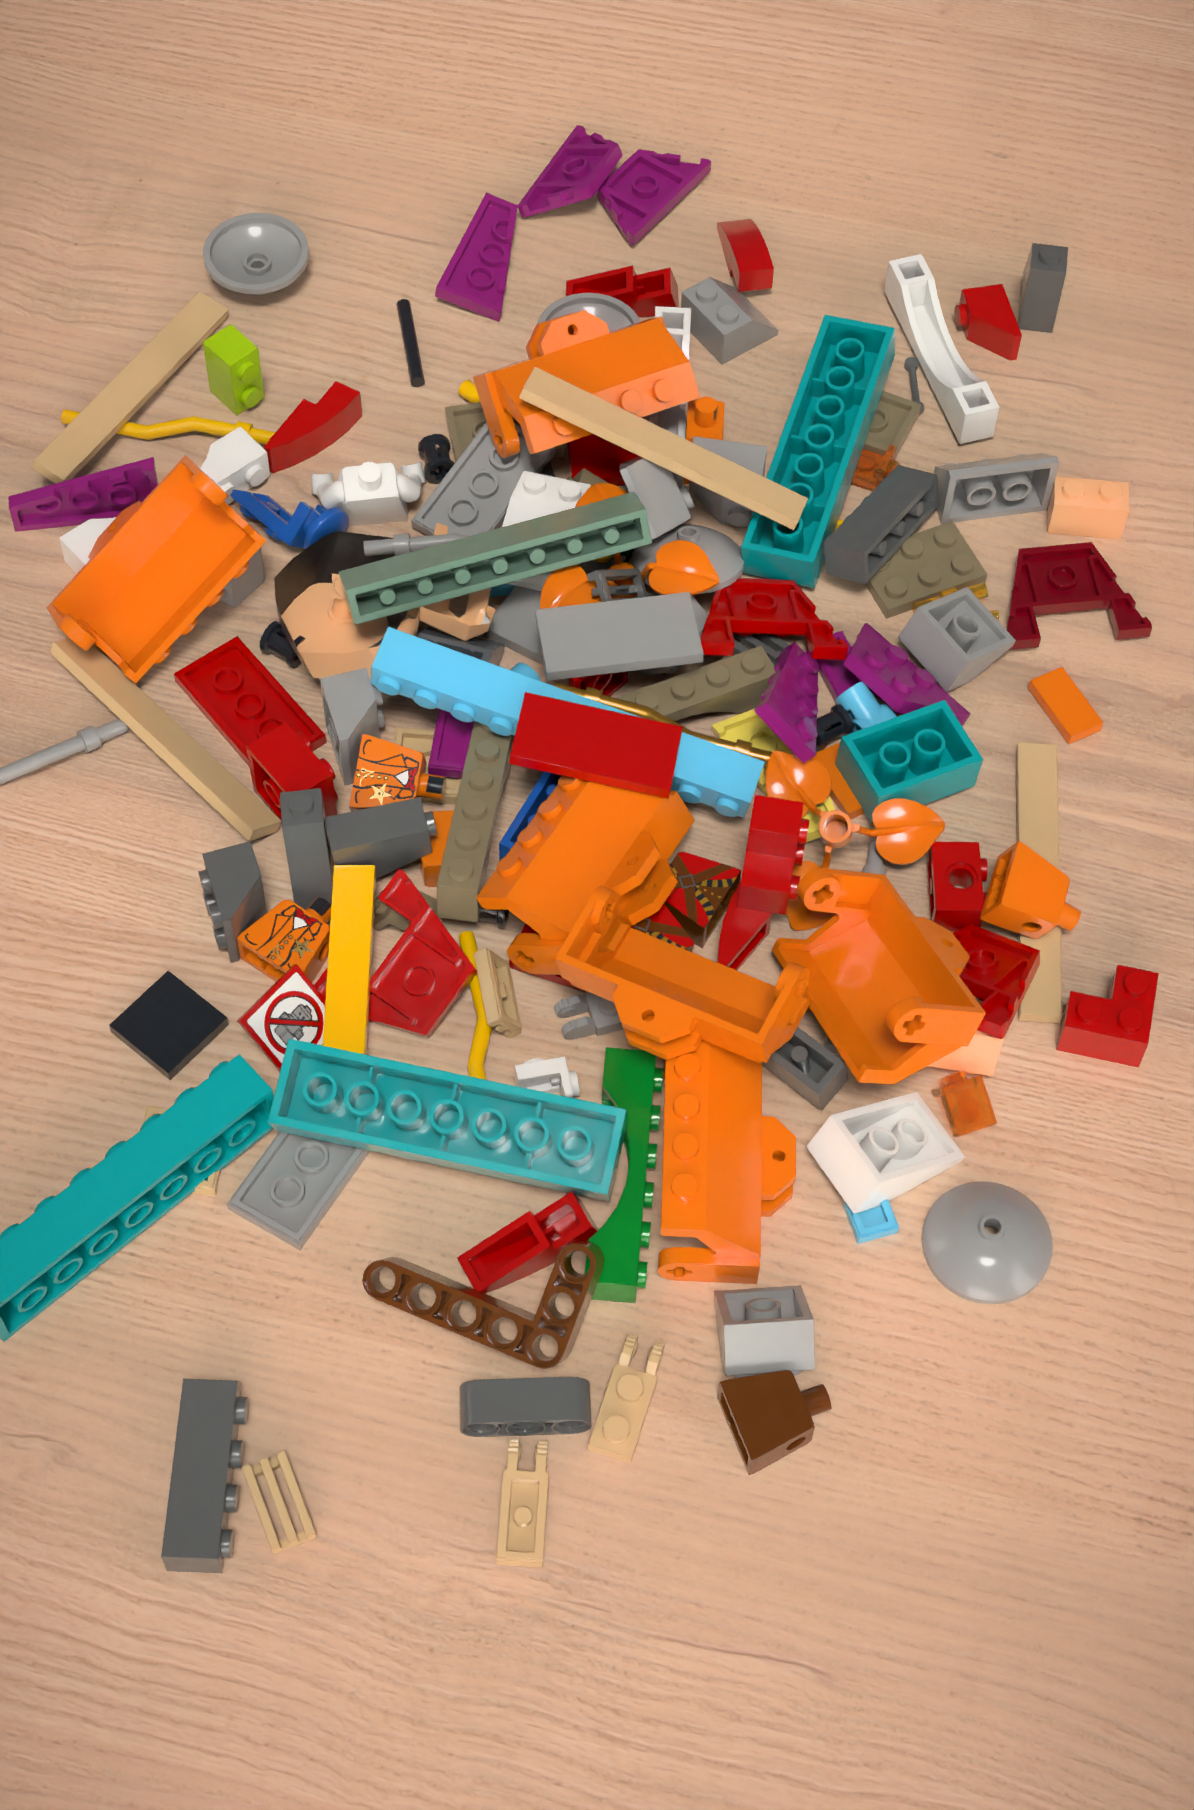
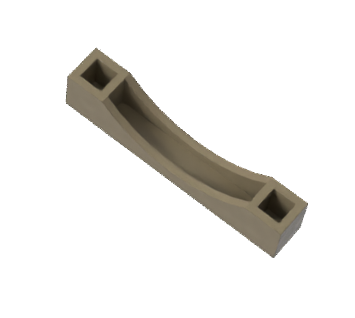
[617,645,776,721]
[437,722,515,923]

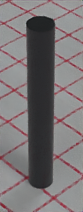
[396,299,425,387]

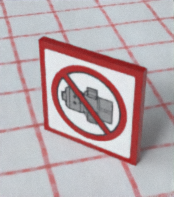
[237,964,326,1072]

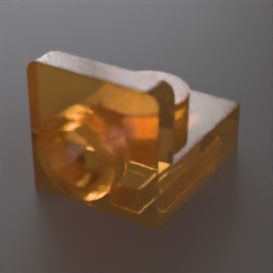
[851,444,900,492]
[931,1070,997,1137]

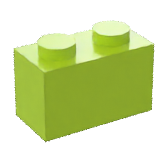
[202,324,265,416]

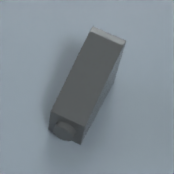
[1018,243,1068,333]
[280,788,334,910]
[325,797,437,879]

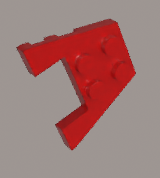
[700,578,848,660]
[314,868,477,1038]
[953,924,1040,1039]

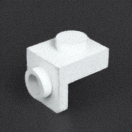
[515,1056,580,1098]

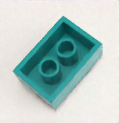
[835,700,983,824]

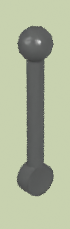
[904,357,924,415]

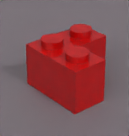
[737,795,810,915]
[1056,965,1159,1068]

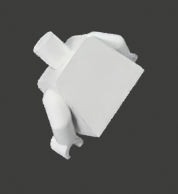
[311,462,425,527]

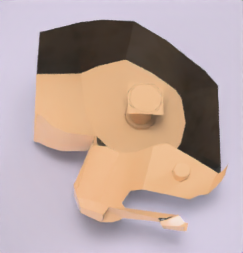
[274,522,496,681]

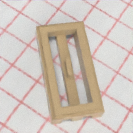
[474,948,522,1038]
[241,1450,317,1555]

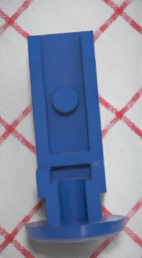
[230,490,349,549]

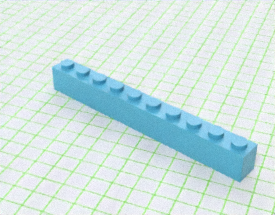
[370,627,765,818]

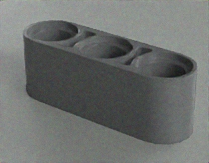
[459,1377,592,1437]

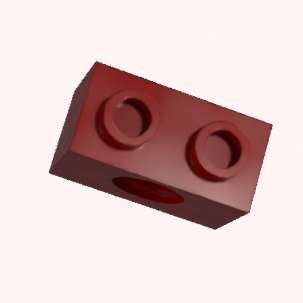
[926,841,988,932]

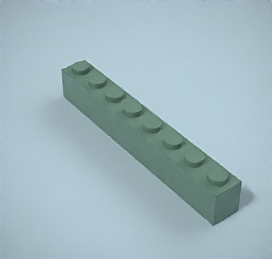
[338,492,652,625]

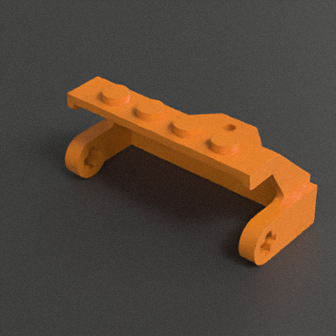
[473,310,700,458]
[46,455,266,684]
[476,775,695,975]
[772,868,986,1085]
[554,886,810,1063]
[658,1040,796,1284]

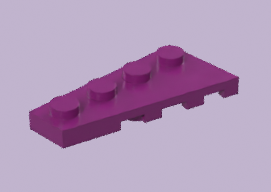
[435,193,518,322]
[8,457,159,532]
[754,642,819,763]

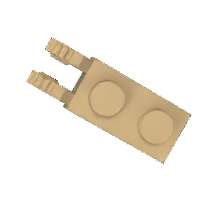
[588,1333,665,1464]
[496,1438,549,1568]

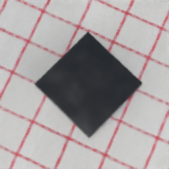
[109,971,229,1080]

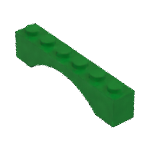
[584,1047,664,1303]

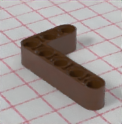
[362,1241,604,1369]

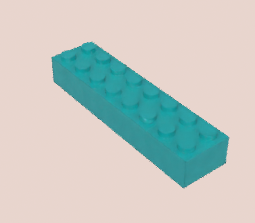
[741,315,895,588]
[268,1039,628,1202]
[0,1054,274,1342]

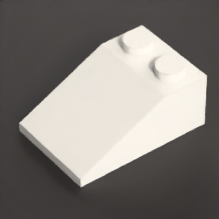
[502,471,591,591]
[806,1092,965,1214]

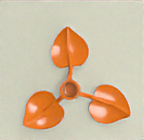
[540,483,719,609]
[765,750,945,931]

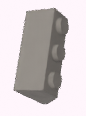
[934,453,1059,524]

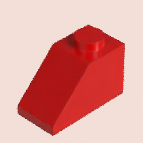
[954,284,1022,361]

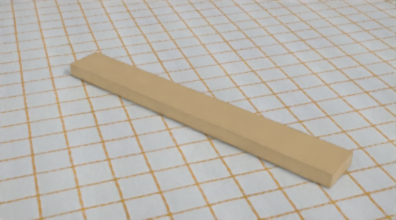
[32,291,229,484]
[519,367,808,530]
[50,638,282,841]
[1016,742,1062,1024]

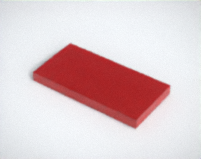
[174,636,327,767]
[509,692,683,799]

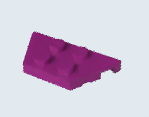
[518,125,623,217]
[598,149,711,246]
[843,623,971,726]

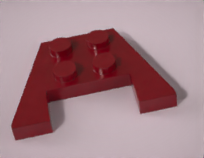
[1007,542,1152,650]

